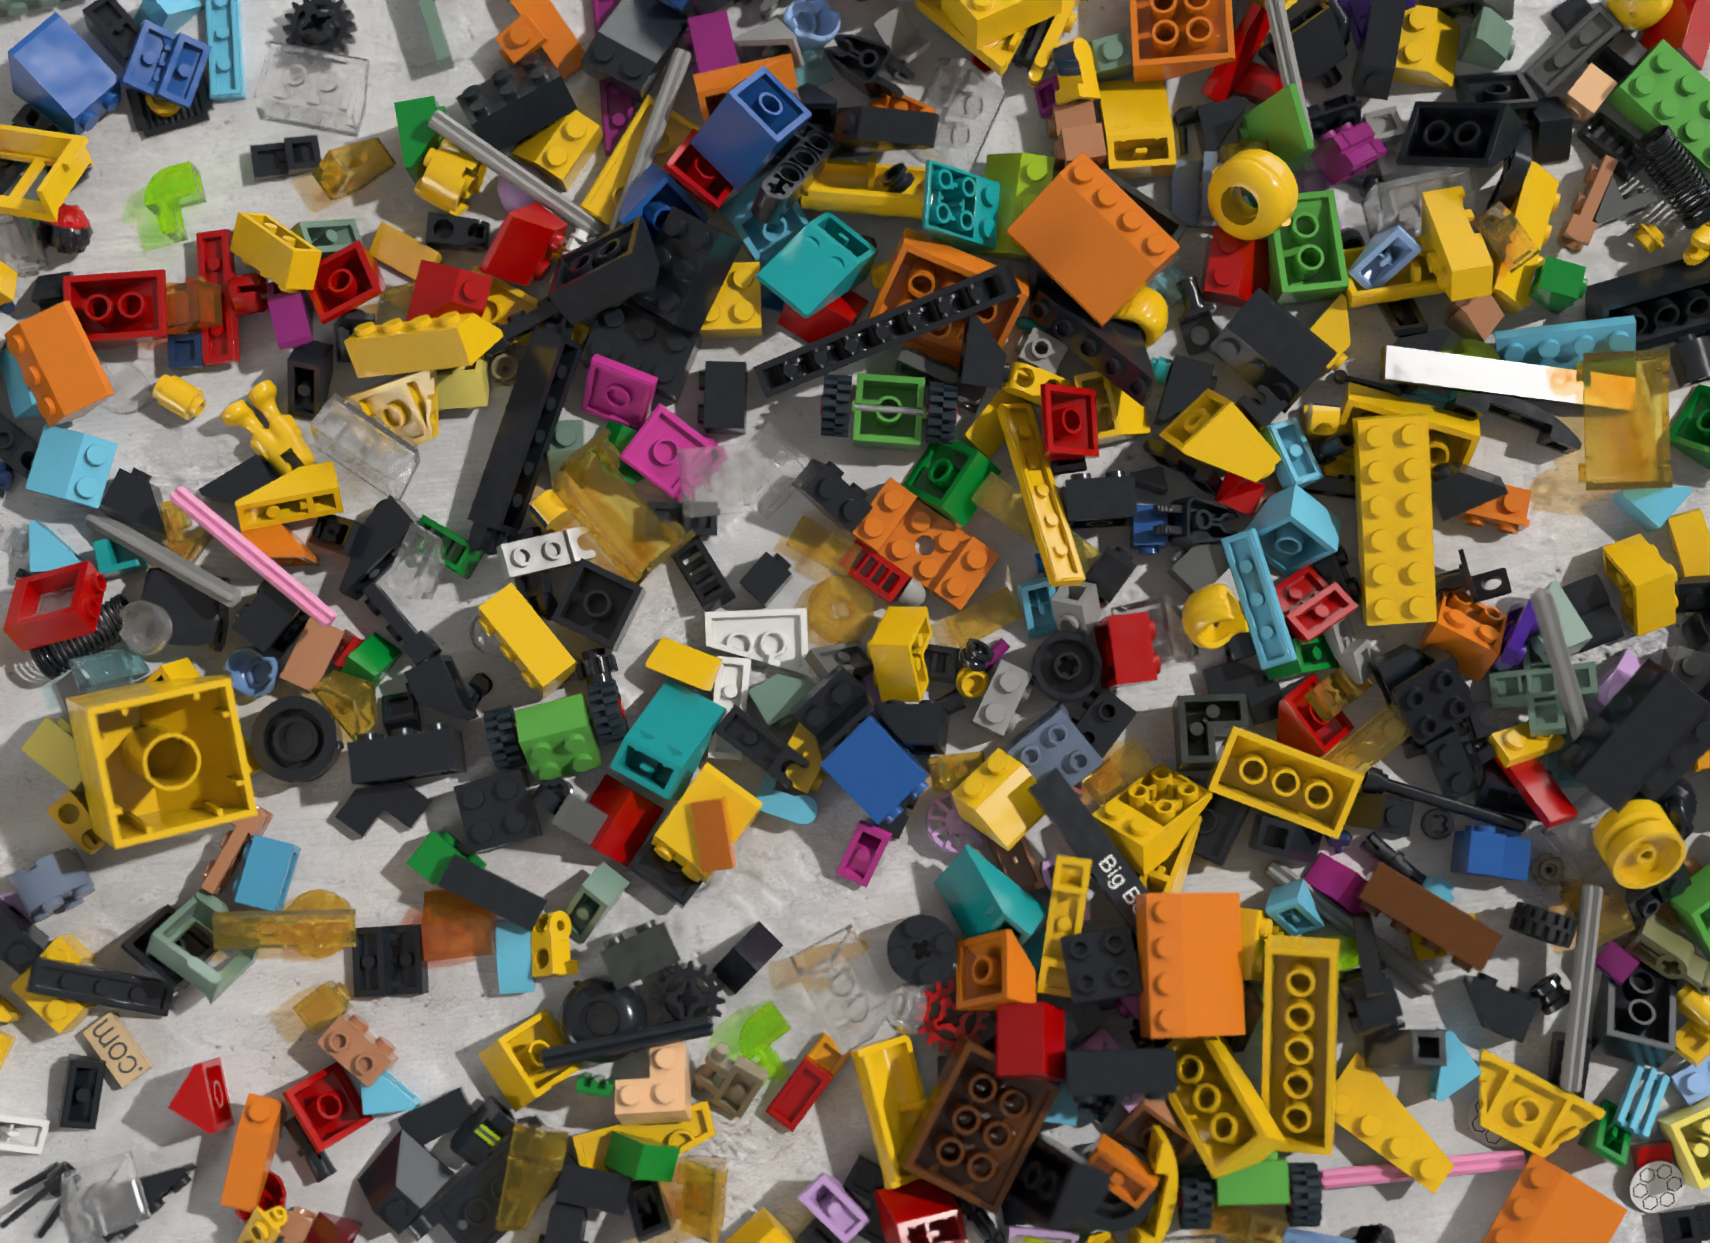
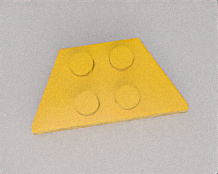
[915,0,1029,76]
[327,370,439,457]
[1478,1047,1606,1158]

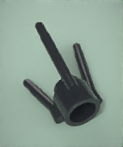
[0,1161,82,1238]

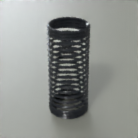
[1631,125,1710,229]
[29,594,136,680]

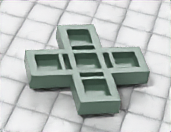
[1489,638,1599,737]

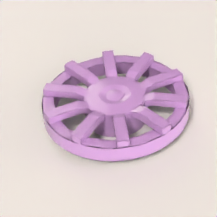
[925,790,986,854]

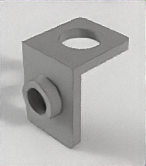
[873,5,932,64]

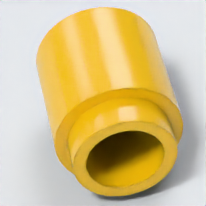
[152,374,206,420]

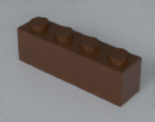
[1354,861,1503,973]

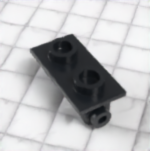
[1307,94,1362,140]
[1313,545,1361,605]

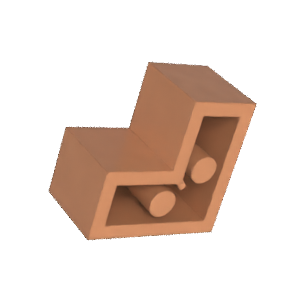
[1046,100,1107,172]

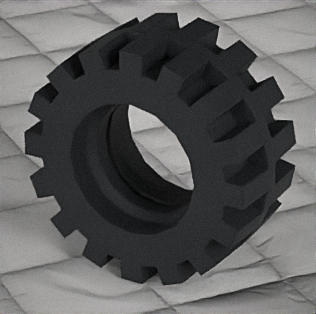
[1509,902,1578,949]

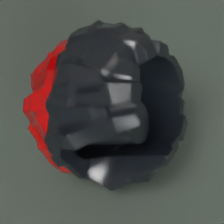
[36,203,93,254]

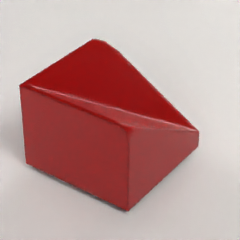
[1214,471,1266,515]

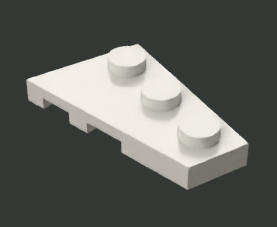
[705,608,810,676]

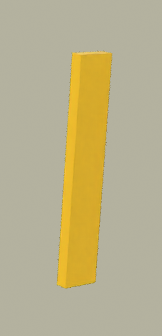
[997,403,1086,587]

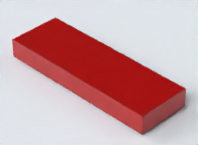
[1201,2,1270,102]
[1494,755,1578,829]

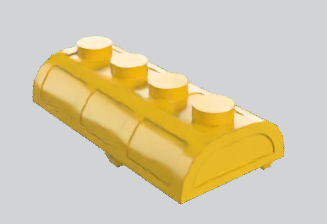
[801,156,926,220]
[1343,238,1445,308]
[850,1034,927,1189]

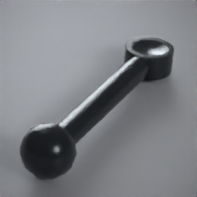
[1334,370,1403,396]

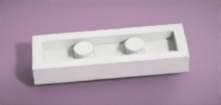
[708,656,752,761]

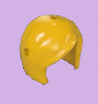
[1605,0,1673,31]
[1111,286,1168,349]
[1182,583,1249,650]

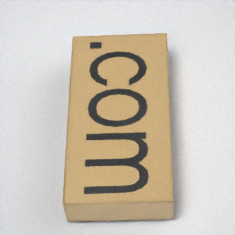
[82,1011,153,1088]

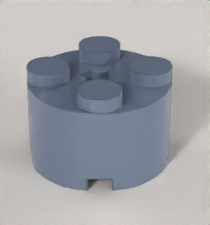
[10,848,95,923]

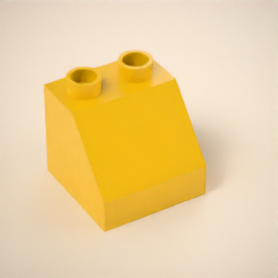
[65,675,258,849]

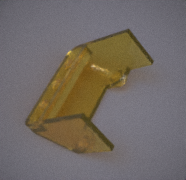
[551,428,696,585]

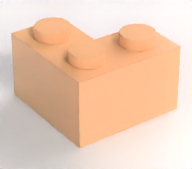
[615,1042,691,1126]

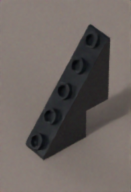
[1028,287,1156,406]

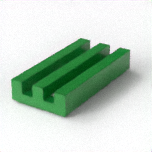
[575,1072,619,1098]

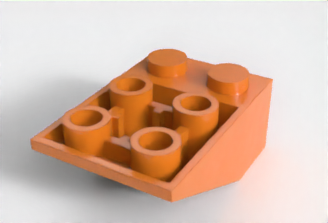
[693,53,798,123]

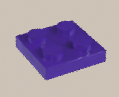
[1489,599,1538,672]

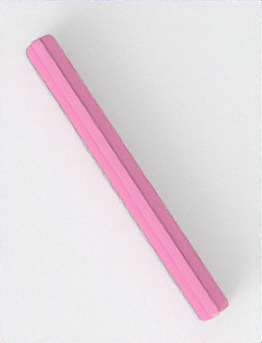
[170,486,337,628]
[1319,1149,1527,1190]

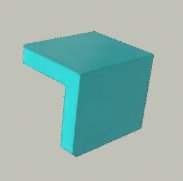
[93,539,149,579]

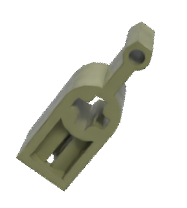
[1625,914,1710,996]

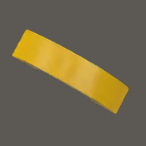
[1037,854,1092,998]
[1127,1125,1178,1243]

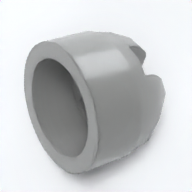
[897,578,926,607]

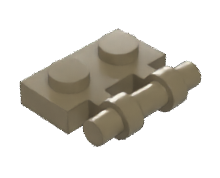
[693,1042,770,1119]

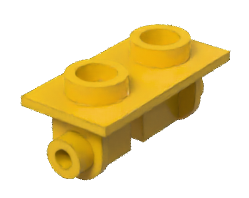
[236,1206,288,1243]

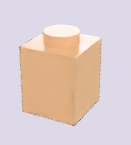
[1561,63,1618,124]

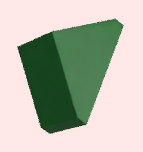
[334,632,403,707]
[1577,1098,1632,1168]
[604,1130,681,1182]

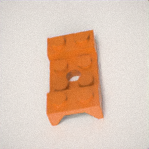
[850,477,1000,613]

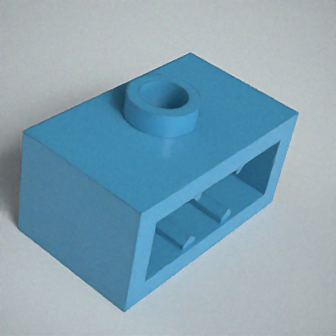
[233,835,301,914]

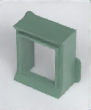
[145,889,262,1005]

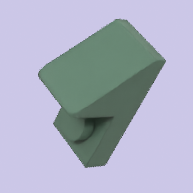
[547,420,587,490]

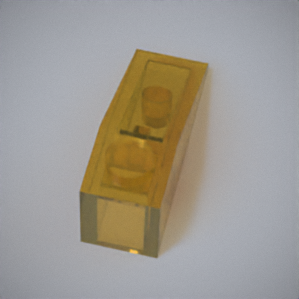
[495,1123,569,1231]

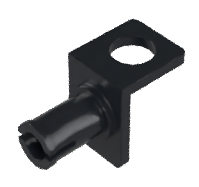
[1176,276,1218,356]
[1435,549,1512,603]

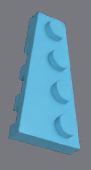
[1494,315,1636,378]

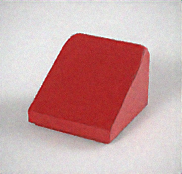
[331,629,364,668]
[1630,1140,1672,1174]

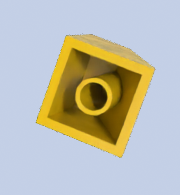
[1159,388,1282,483]
[651,762,763,884]

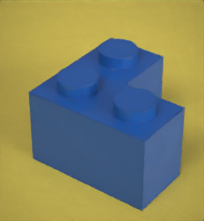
[1450,825,1531,881]

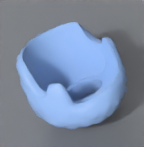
[784,0,841,50]

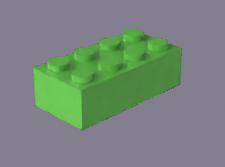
[1606,39,1710,188]

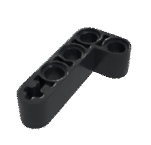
[751,121,834,224]

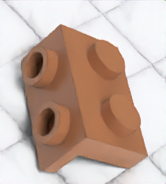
[318,1013,399,1087]

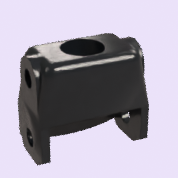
[133,567,231,652]

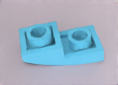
[496,919,536,994]

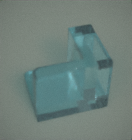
[1148,255,1190,309]

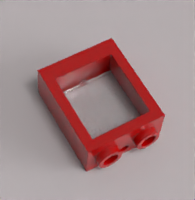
[3,560,107,651]

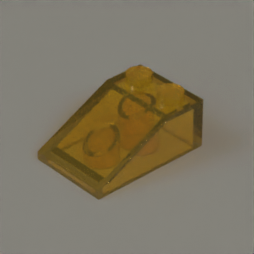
[674,1154,729,1243]

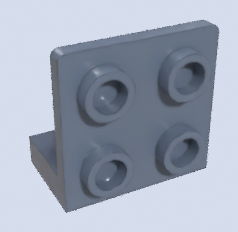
[1007,702,1103,788]

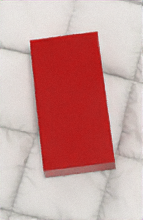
[765,1055,834,1132]

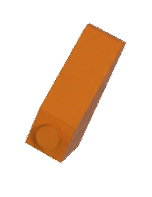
[220,1093,288,1213]

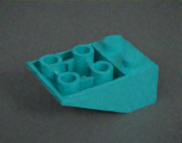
[922,159,1000,253]
[756,210,879,319]
[609,678,726,800]
[934,844,1049,946]

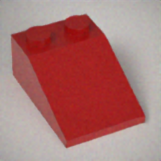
[63,269,168,350]

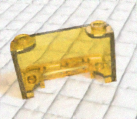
[1576,349,1673,491]

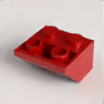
[874,1178,968,1243]

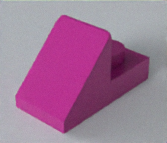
[836,819,892,888]

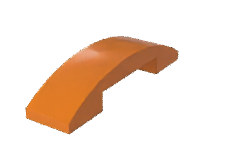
[507,0,585,80]

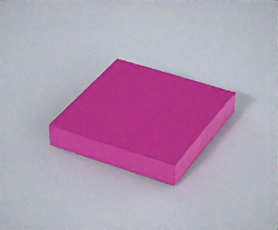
[580,353,658,431]
[618,403,714,498]

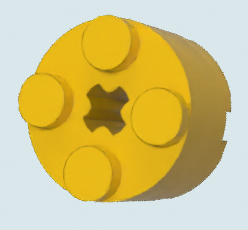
[414,138,488,216]

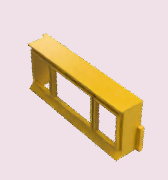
[0,124,94,223]

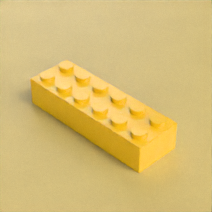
[1352,413,1437,626]
[1261,935,1340,1156]

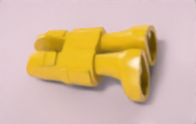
[220,380,316,476]

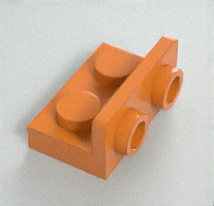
[1455,484,1532,535]

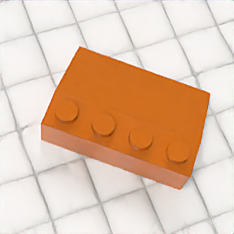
[1129,0,1235,83]
[1006,152,1180,327]
[867,227,1029,368]
[1135,893,1245,1038]
[1481,1152,1627,1243]

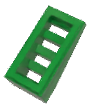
[412,515,484,579]

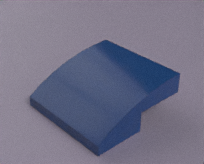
[119,19,212,109]

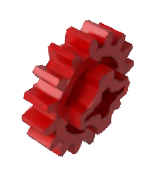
[915,978,990,1053]

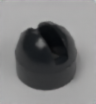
[1340,227,1365,250]

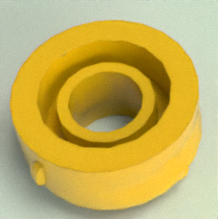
[1207,149,1298,240]

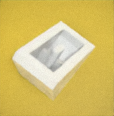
[0,1106,51,1155]

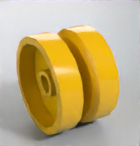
[1593,799,1686,889]

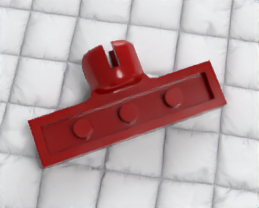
[196,229,269,367]

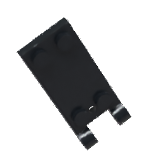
[406,1114,580,1243]

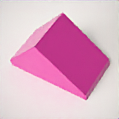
[1303,852,1364,916]

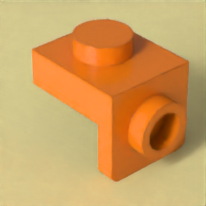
[495,12,548,66]

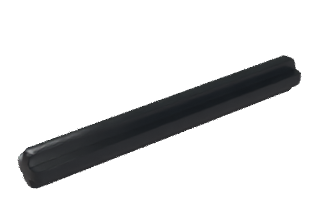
[541,1015,714,1069]

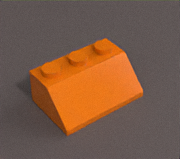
[4,300,115,427]

